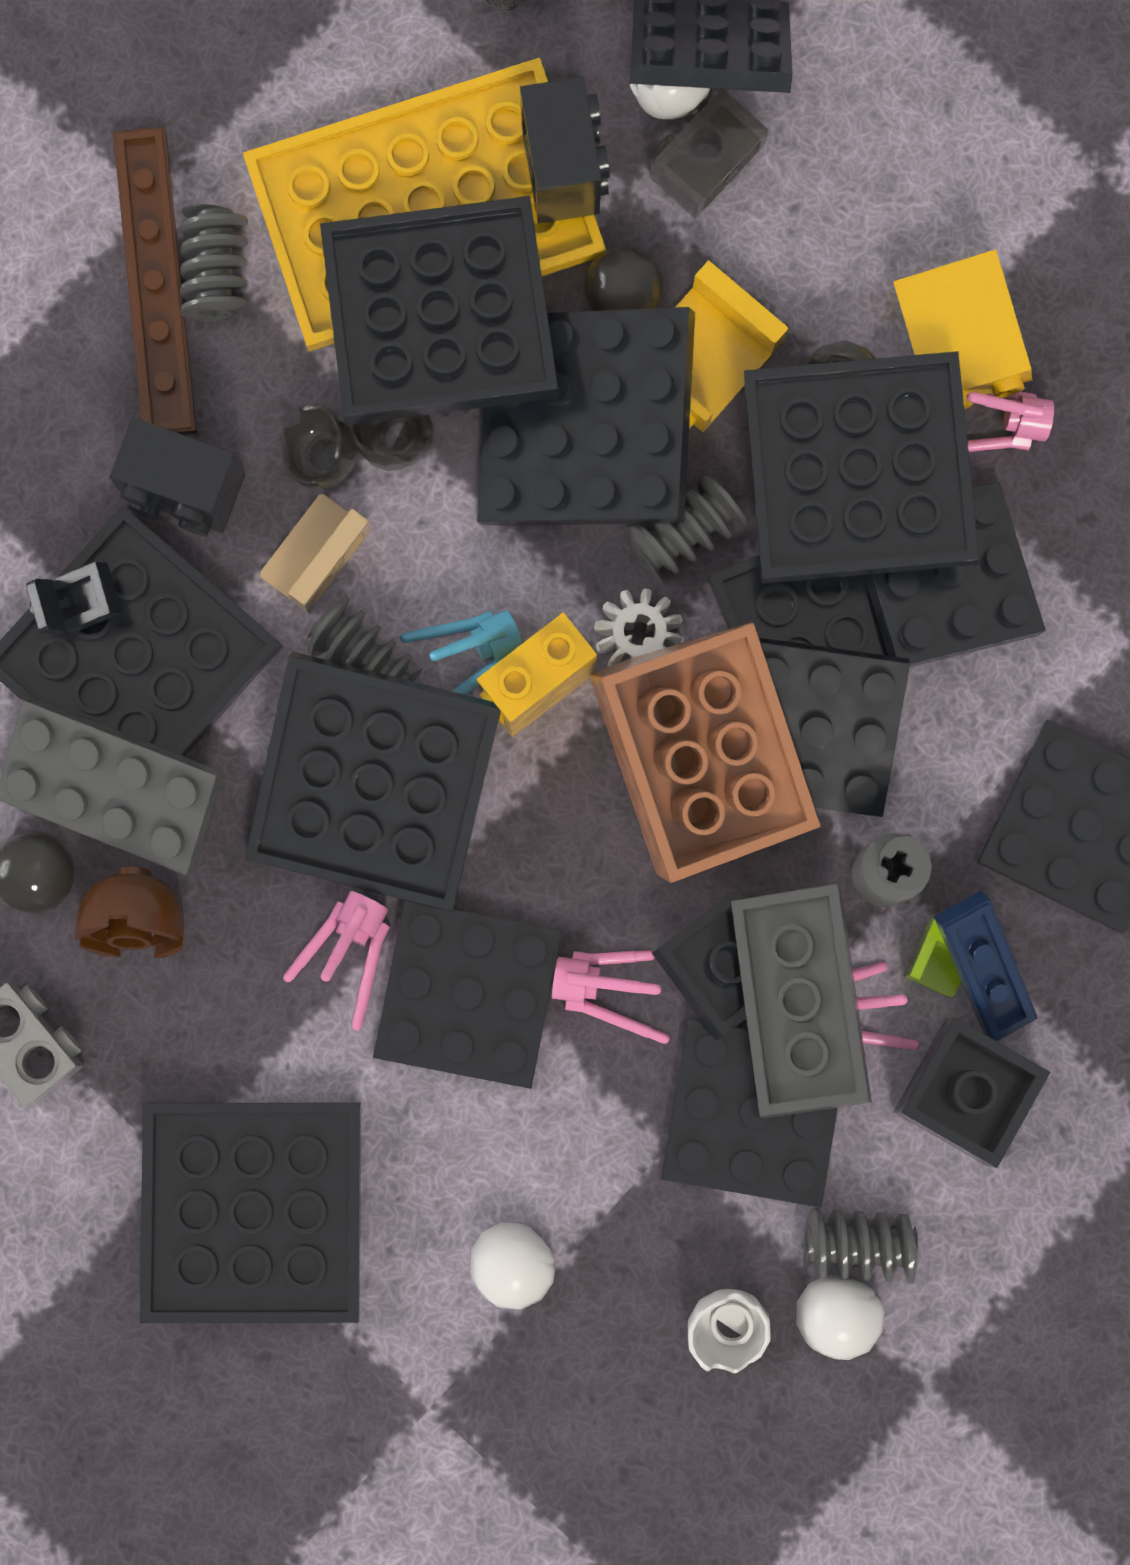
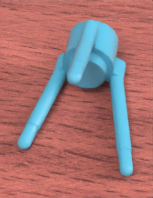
[401,610,523,695]

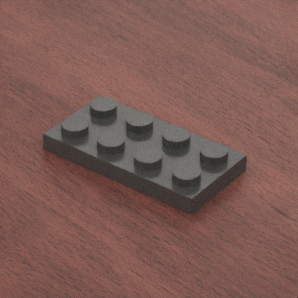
[0,697,224,875]
[731,884,872,1118]

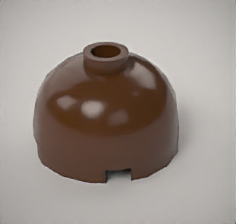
[75,866,184,958]

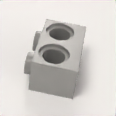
[0,982,84,1108]

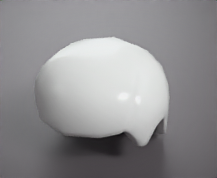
[630,84,710,120]
[470,1222,555,1310]
[796,1274,885,1360]
[688,1289,771,1374]

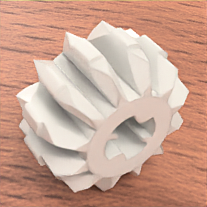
[594,589,684,667]

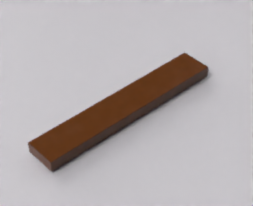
[113,126,197,435]

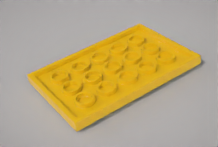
[243,57,606,352]

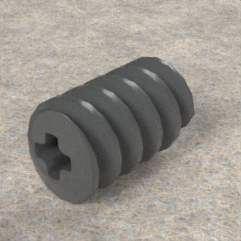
[180,204,248,321]
[628,475,748,586]
[307,596,423,682]
[851,833,932,907]
[803,1208,918,1284]

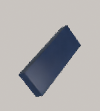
[934,890,1038,1041]

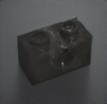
[650,89,769,219]

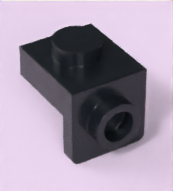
[26,562,122,634]

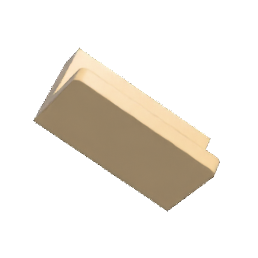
[260,494,372,613]

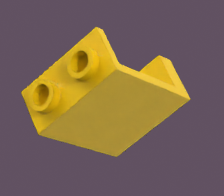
[893,249,1033,409]
[676,260,789,432]
[476,612,597,737]

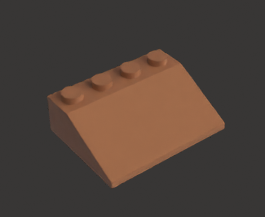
[589,622,821,883]

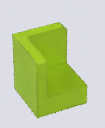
[904,917,961,998]

